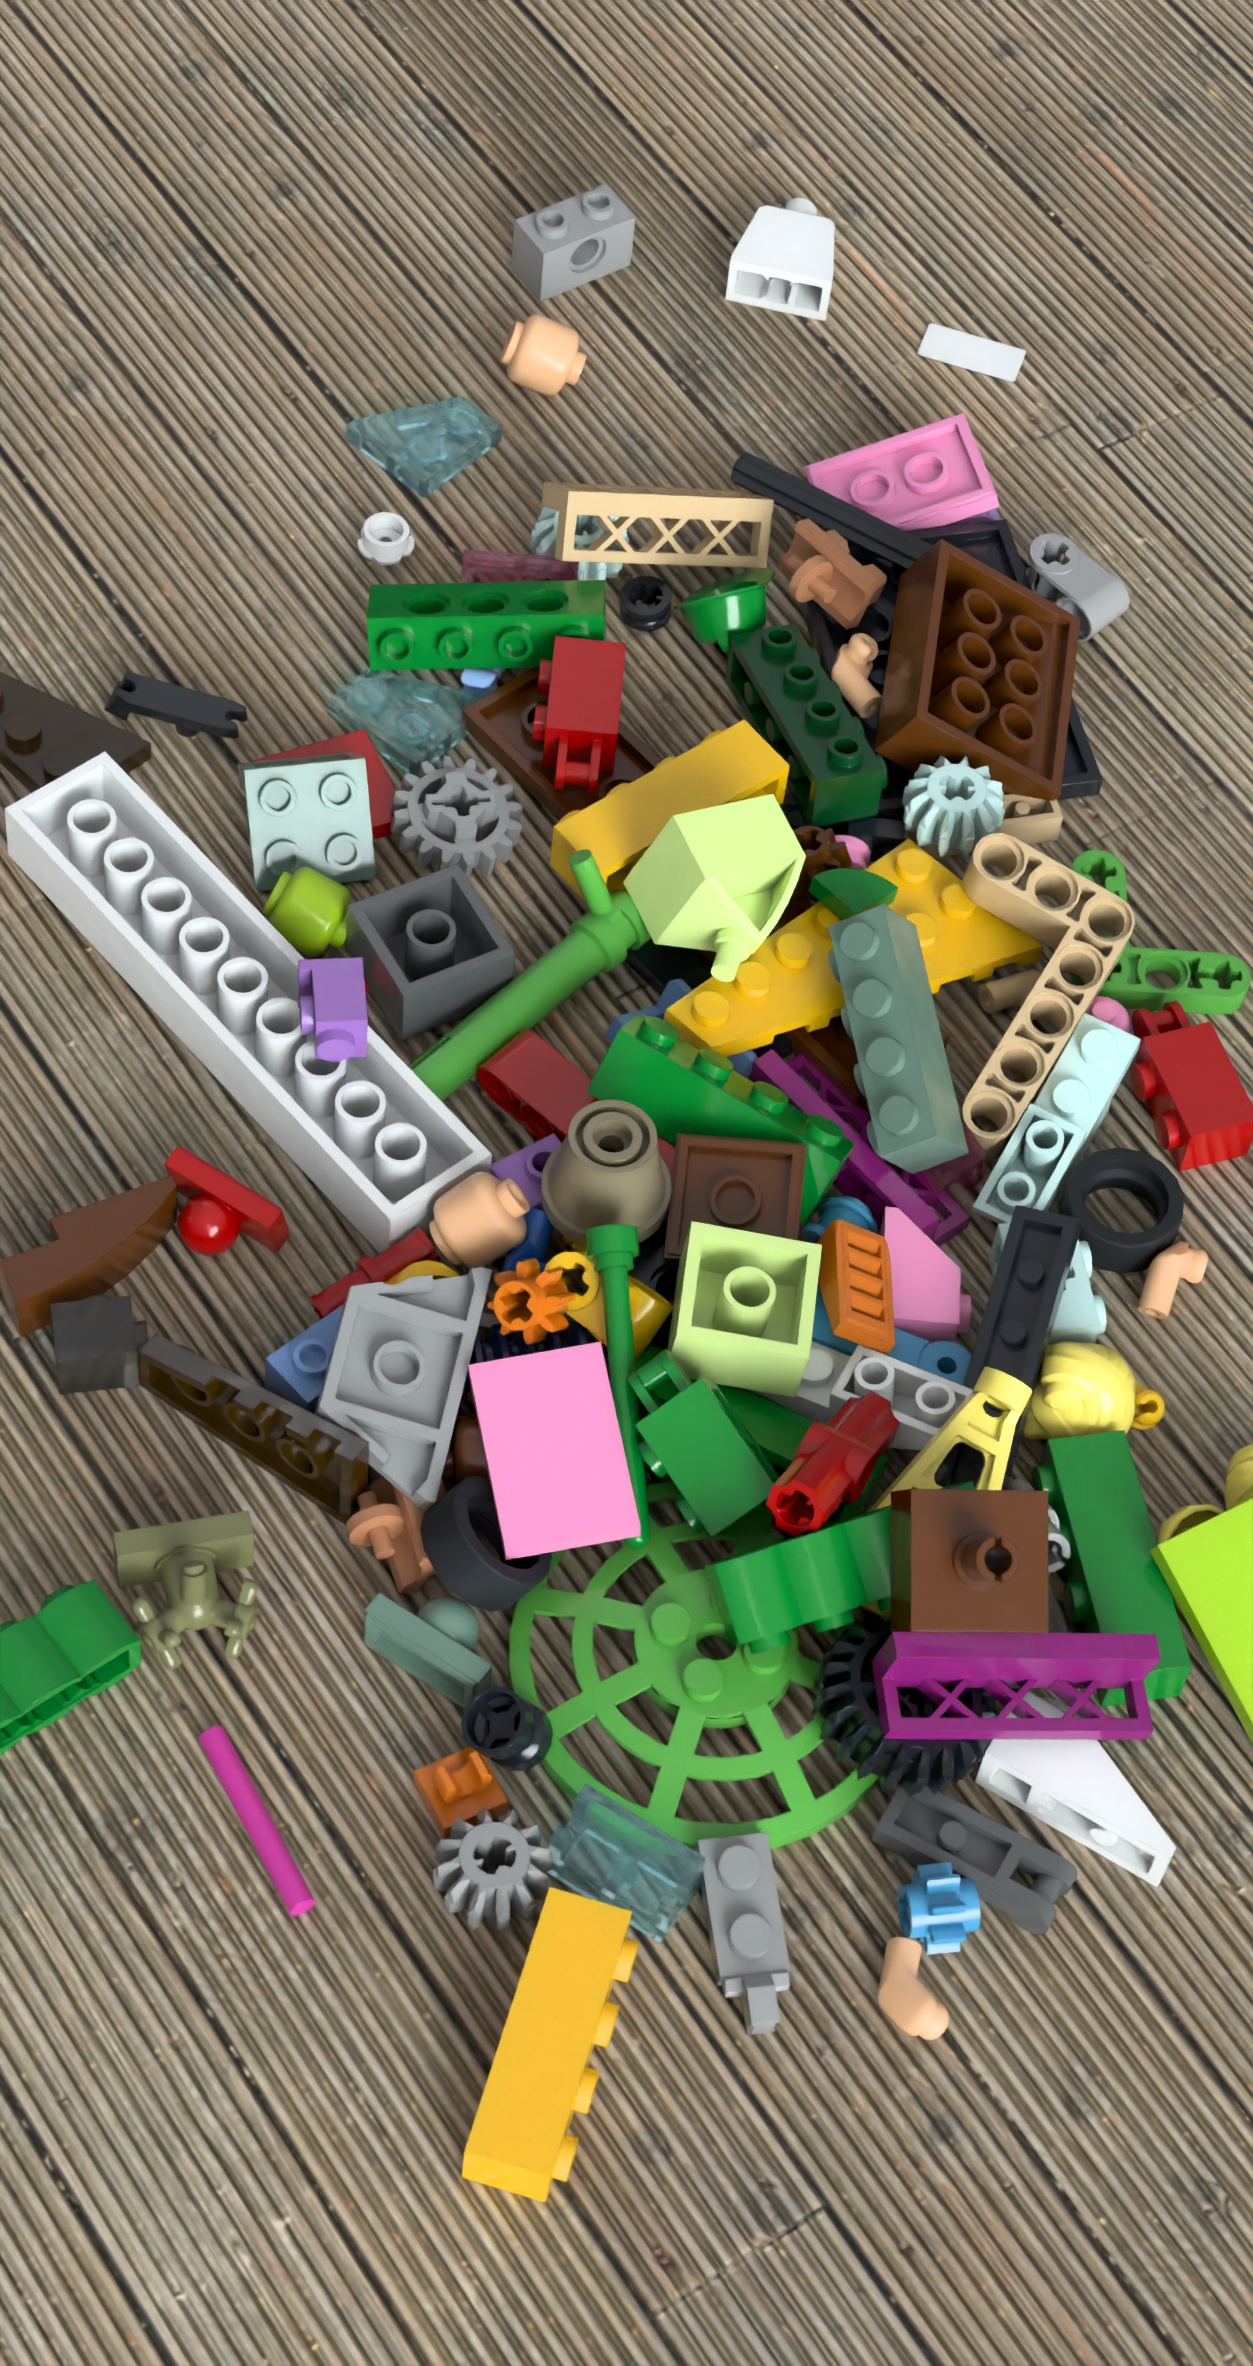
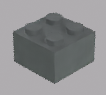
[346,864,516,1041]

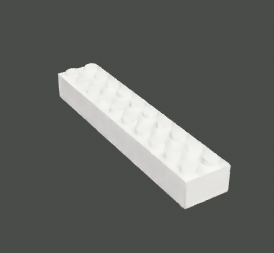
[5,752,492,1253]

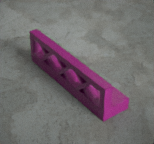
[750,1049,971,1247]
[872,1632,1161,1740]

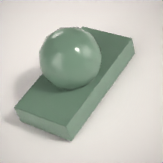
[363,1593,492,1709]

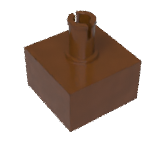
[891,1489,1049,1633]

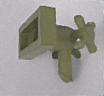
[113,1510,258,1670]

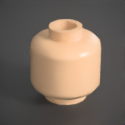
[500,314,587,397]
[429,1172,530,1268]

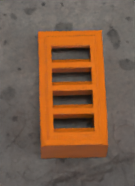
[816,1219,895,1354]

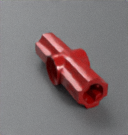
[766,1391,900,1536]

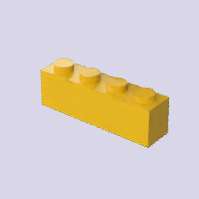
[550,719,790,905]
[461,1887,640,2203]

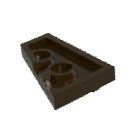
[0,672,151,793]

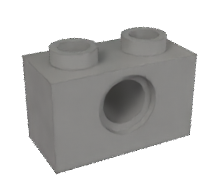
[511,183,635,302]

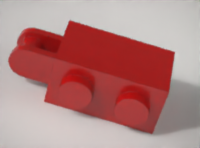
[532,636,626,794]
[1130,1001,1253,1171]

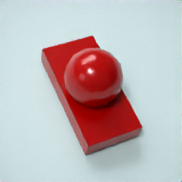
[164,1147,290,1256]

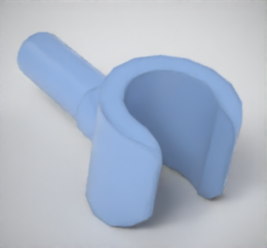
[459,668,506,703]

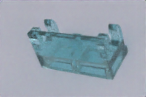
[547,1784,706,1944]

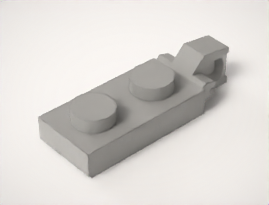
[695,1832,791,2035]

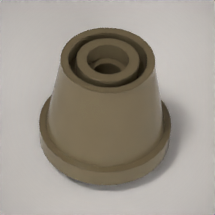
[540,1099,672,1246]

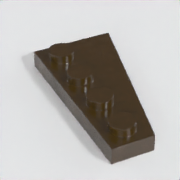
[139,1333,369,1525]

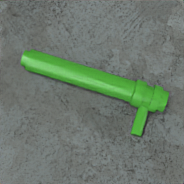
[407,849,651,1102]

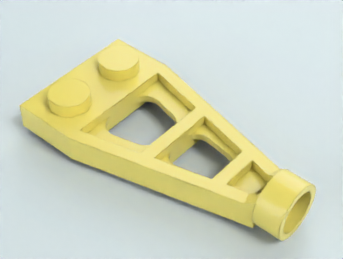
[859,1367,1033,1622]

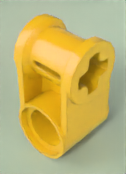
[543,1252,674,1362]

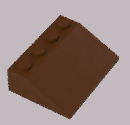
[874,539,1080,801]

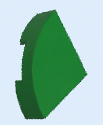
[809,868,898,920]

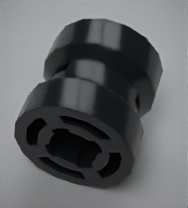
[461,1686,553,1771]

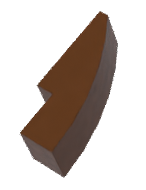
[0,1176,177,1337]

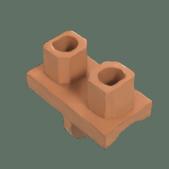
[777,518,887,630]
[345,1476,446,1594]

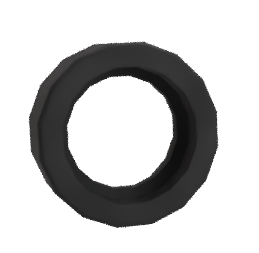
[1059,1148,1184,1273]
[420,1476,552,1612]

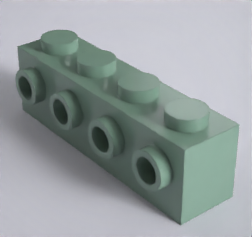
[828,904,969,1174]

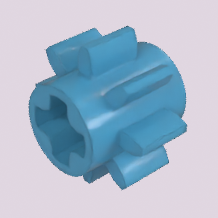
[897,1862,980,1955]

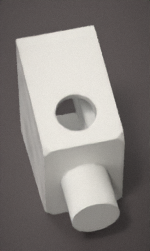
[725,198,835,321]

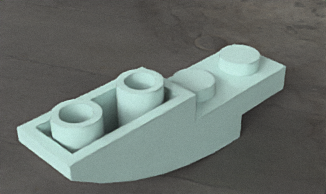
[972,1013,1141,1224]

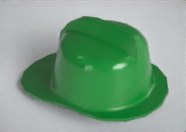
[674,569,775,654]

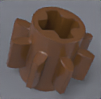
[791,826,852,901]

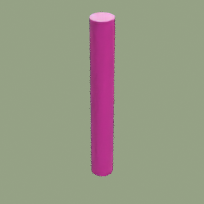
[198,1725,315,1916]

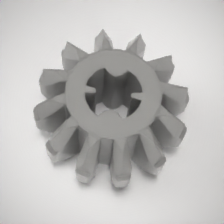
[432,1807,553,1933]

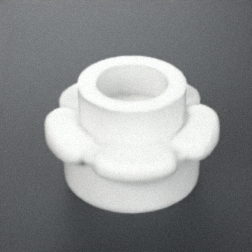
[358,512,414,566]

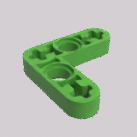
[1071,849,1251,1015]

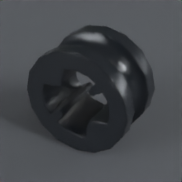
[620,576,671,632]

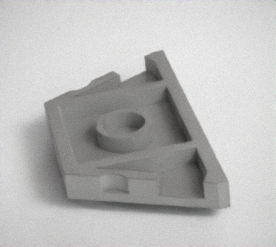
[315,1267,492,1510]

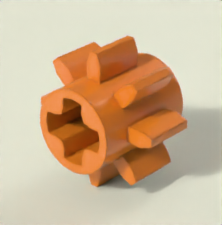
[487,1258,576,1345]

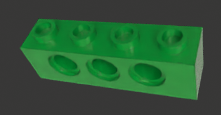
[366,580,607,671]

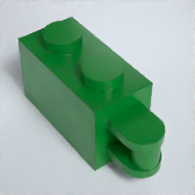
[627,1349,780,1537]

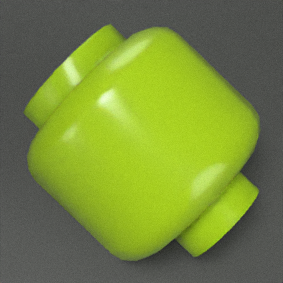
[261,867,351,957]

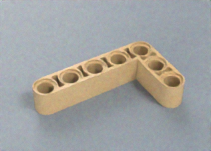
[959,833,1135,1161]

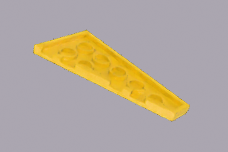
[663,839,1044,1057]

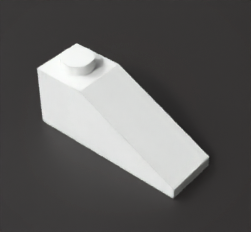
[975,1692,1176,1887]

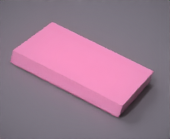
[804,413,999,531]
[468,1342,641,1560]

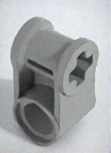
[1025,533,1129,642]

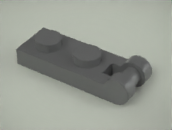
[871,1784,1077,1935]

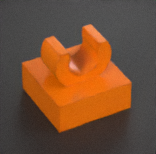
[413,1747,508,1839]

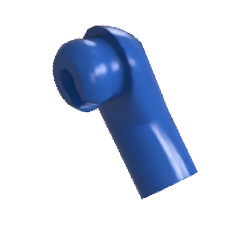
[501,1207,554,1273]

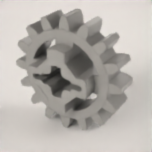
[390,756,523,880]

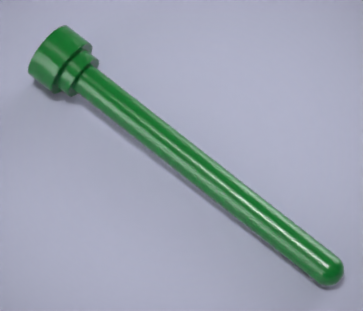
[584,1224,650,1548]

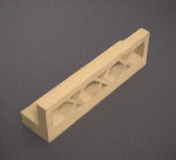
[542,482,774,568]

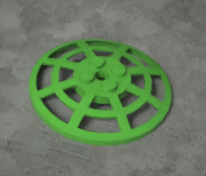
[508,1481,880,1854]

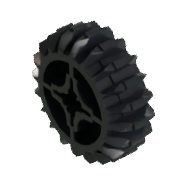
[811,1614,997,1797]

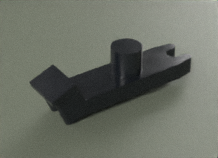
[104,671,248,739]

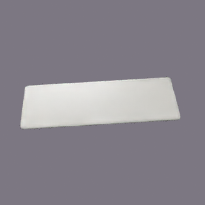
[917,323,1026,382]

